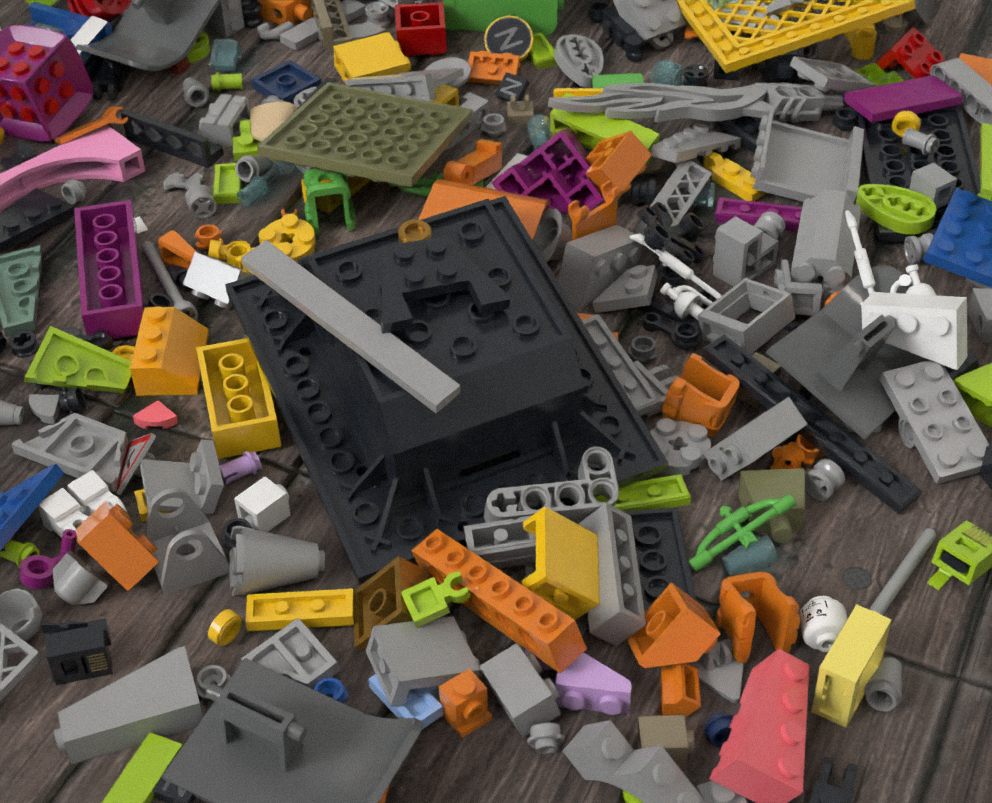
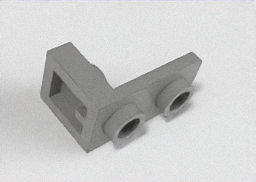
[774,260,823,315]

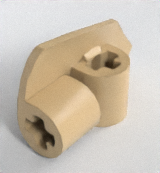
[250,102,297,142]

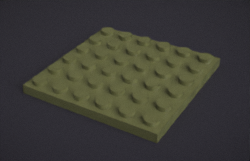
[257,82,473,187]

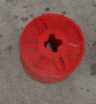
[68,0,132,23]

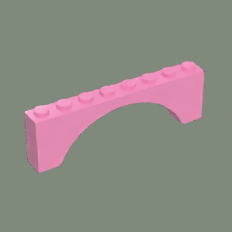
[0,124,145,212]

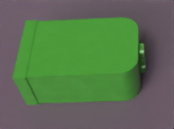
[443,0,565,36]

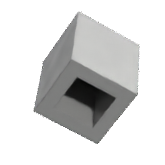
[909,162,957,209]

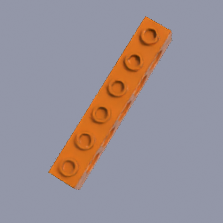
[411,529,587,674]

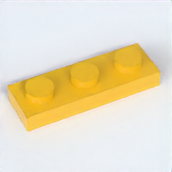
[245,588,354,631]

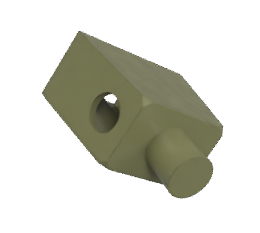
[738,468,805,543]

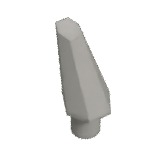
[766,0,803,16]

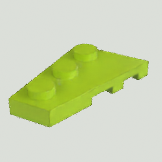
[24,326,132,394]

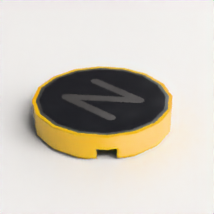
[484,16,534,62]

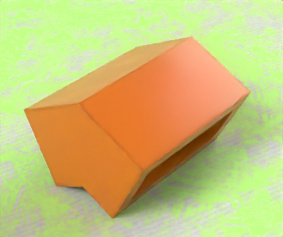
[660,663,701,718]

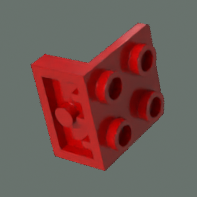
[873,27,947,79]

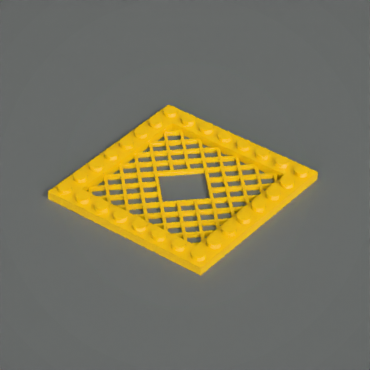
[676,0,915,73]

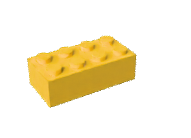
[196,338,281,459]

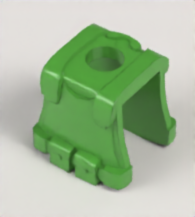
[303,168,356,235]

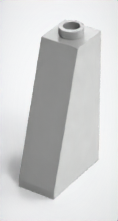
[54,646,203,764]

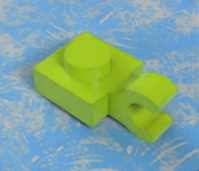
[233,120,260,161]

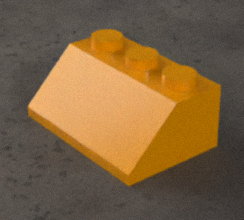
[130,307,209,396]

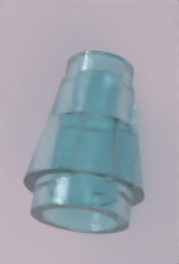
[527,115,552,150]
[723,535,778,576]

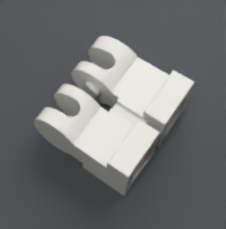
[38,470,127,552]

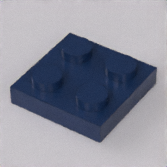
[251,60,322,103]

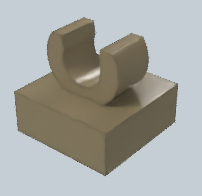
[507,94,534,125]

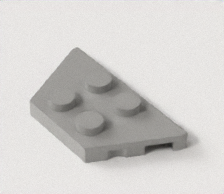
[11,413,128,492]

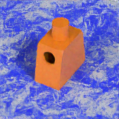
[256,0,313,25]

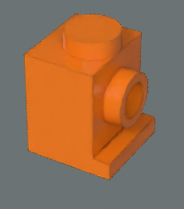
[439,668,492,738]

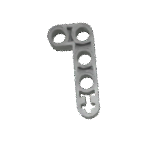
[484,447,618,523]

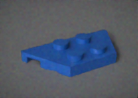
[0,464,64,551]

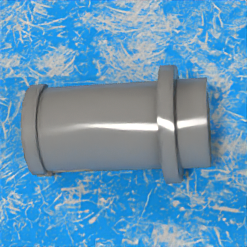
[902,128,939,155]

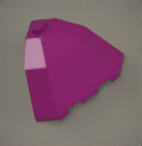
[491,127,604,213]

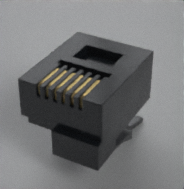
[40,618,113,685]

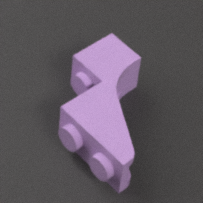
[525,613,632,715]

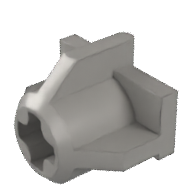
[53,550,110,605]

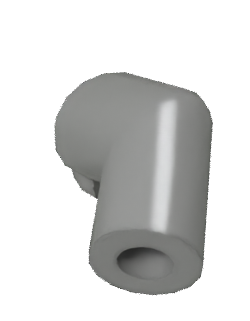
[257,21,294,40]

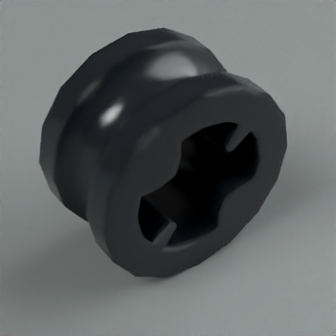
[9,330,39,358]

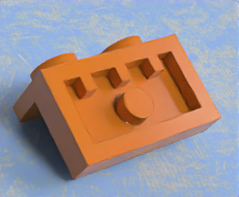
[467,51,521,85]

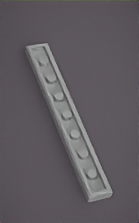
[241,240,461,413]

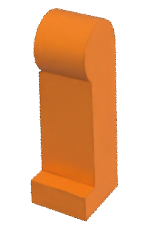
[443,139,502,185]

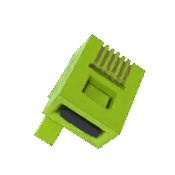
[927,520,992,590]

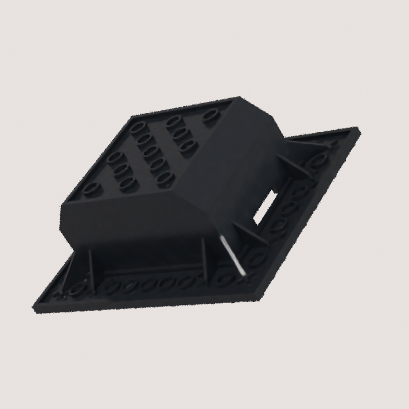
[225,196,669,585]

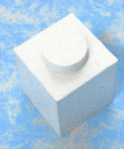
[234,477,290,532]

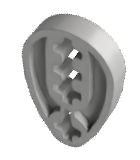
[554,35,604,88]

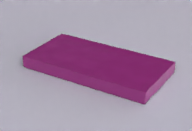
[844,75,963,123]

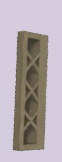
[310,0,353,49]

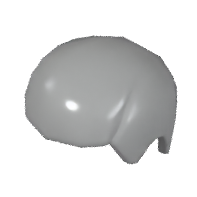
[0,588,43,645]

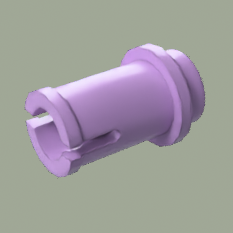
[219,451,262,485]

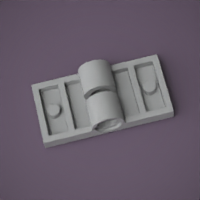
[879,360,989,484]

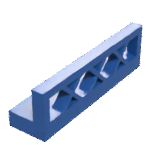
[27,2,113,55]

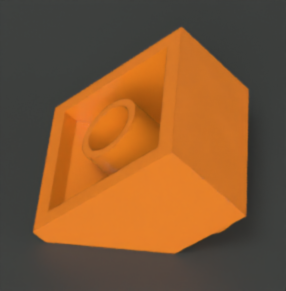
[627,582,721,668]

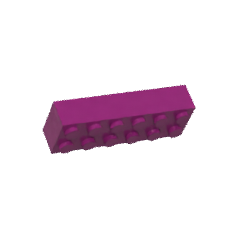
[74,200,146,339]

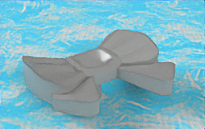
[163,172,203,190]

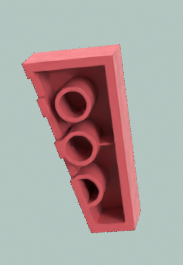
[709,649,809,803]

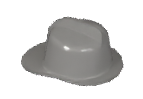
[533,209,572,263]

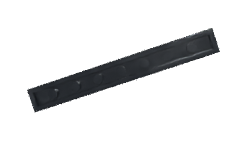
[701,334,922,514]

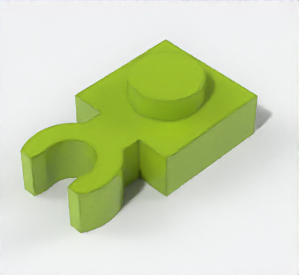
[401,571,471,628]

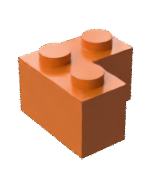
[586,131,651,194]
[75,501,159,591]

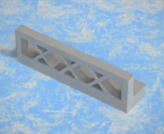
[635,160,712,236]

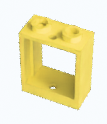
[811,604,892,728]

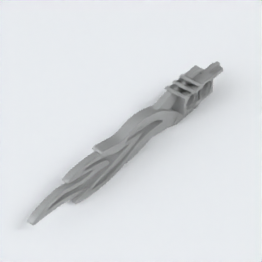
[548,83,844,123]

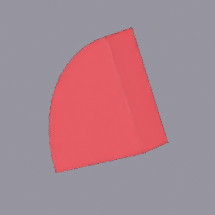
[133,400,178,429]

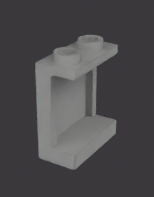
[366,616,481,707]

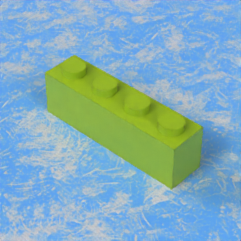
[550,93,659,173]

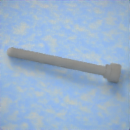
[142,241,198,321]
[869,528,936,615]

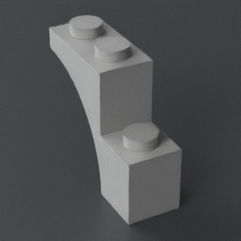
[562,720,706,803]

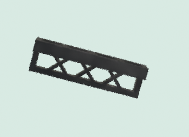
[121,109,224,168]

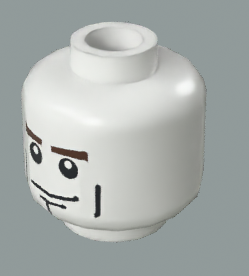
[799,596,848,652]

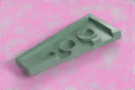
[0,245,43,337]

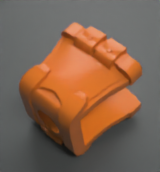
[661,353,740,437]
[716,572,800,663]

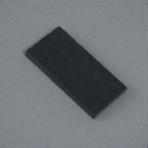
[623,507,697,613]

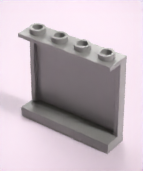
[750,105,864,204]

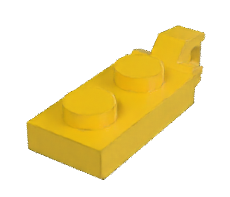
[703,151,767,202]

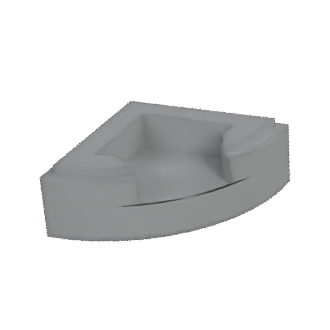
[29,394,61,424]

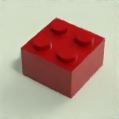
[395,2,447,57]

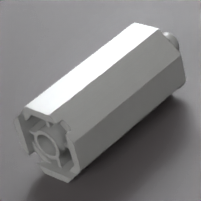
[790,189,861,307]

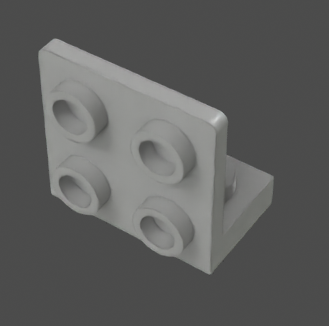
[140,439,224,514]

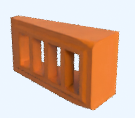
[158,230,196,270]

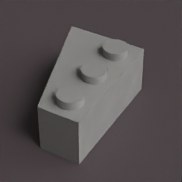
[558,225,643,309]

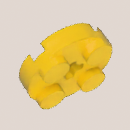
[259,214,316,262]

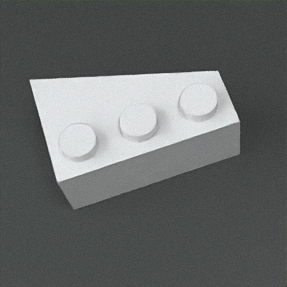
[861,292,967,370]

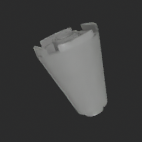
[229,526,325,596]

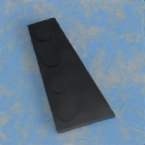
[0,188,75,253]

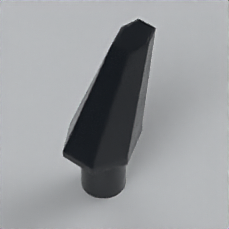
[166,263,193,292]

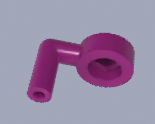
[19,529,77,589]

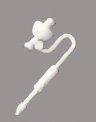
[845,210,936,296]
[629,233,722,320]

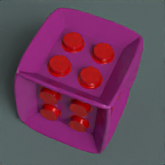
[0,25,93,142]

